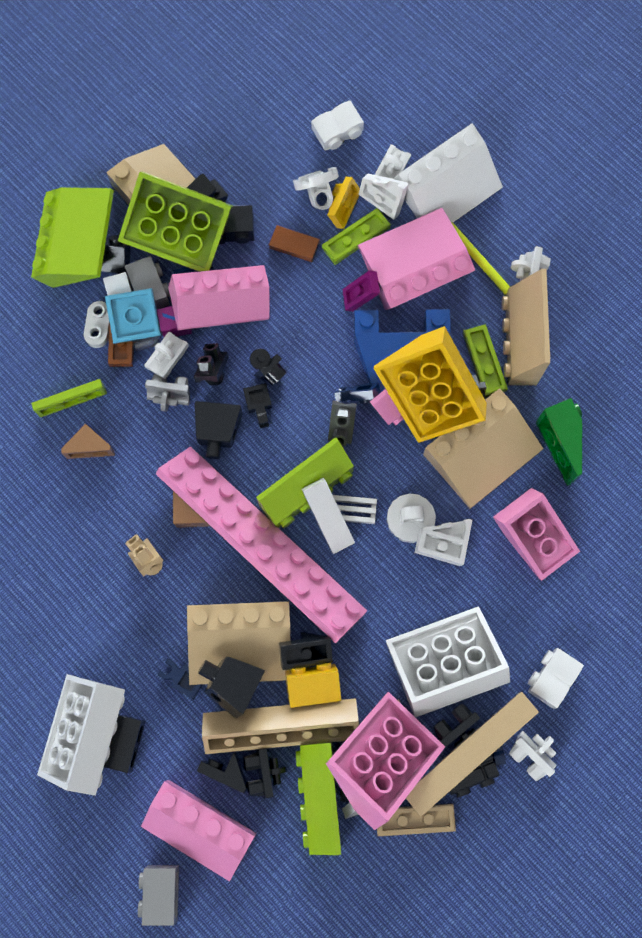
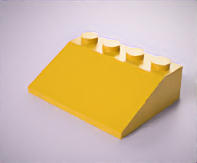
[373,326,487,443]

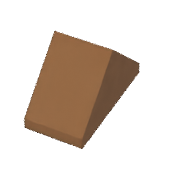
[61,424,115,459]
[173,491,210,528]

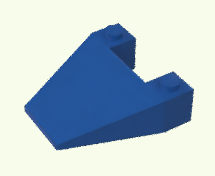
[354,309,451,395]

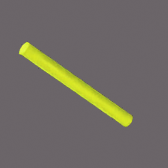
[451,222,510,296]

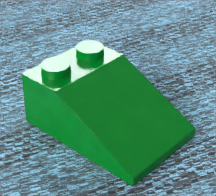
[535,398,582,486]

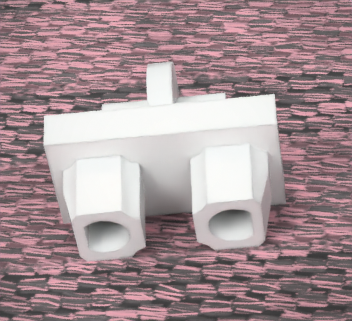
[375,144,411,179]
[511,246,551,281]
[144,332,189,379]
[509,731,556,781]

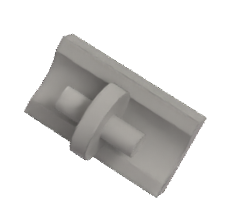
[145,374,190,412]

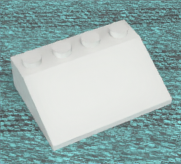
[394,123,503,222]
[386,606,510,718]
[37,674,125,796]

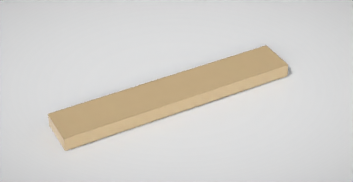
[406,692,539,817]

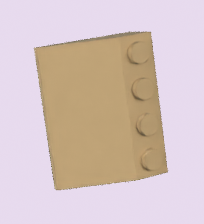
[106,144,195,205]
[502,269,550,385]
[423,388,543,509]
[187,602,291,685]

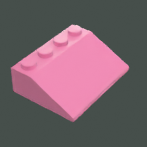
[358,208,475,310]
[326,692,445,830]

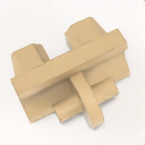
[125,534,163,577]

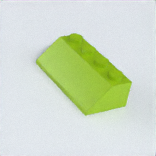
[256,437,354,528]
[295,742,341,855]

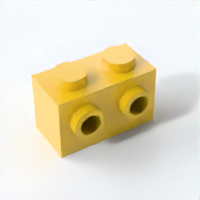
[285,663,341,708]

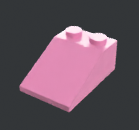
[493,488,580,581]

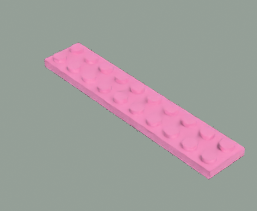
[156,446,367,643]

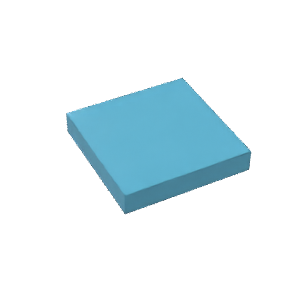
[105,288,161,344]

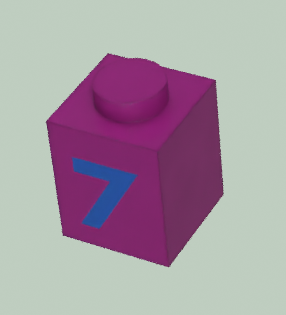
[157,306,192,337]

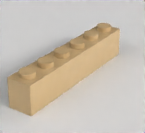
[202,698,359,754]

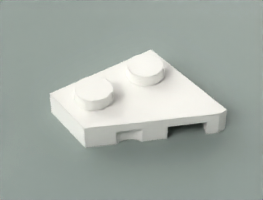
[358,174,409,220]
[415,519,472,566]

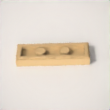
[377,803,456,836]

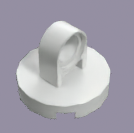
[293,167,339,210]
[387,494,436,543]

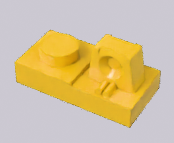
[327,177,360,229]

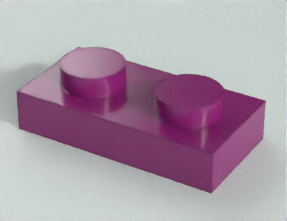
[342,270,380,312]

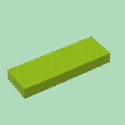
[322,208,391,265]
[462,324,508,397]
[31,379,107,417]

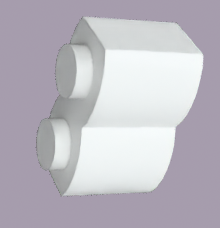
[311,101,364,150]
[527,648,584,709]

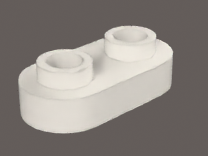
[84,301,109,348]

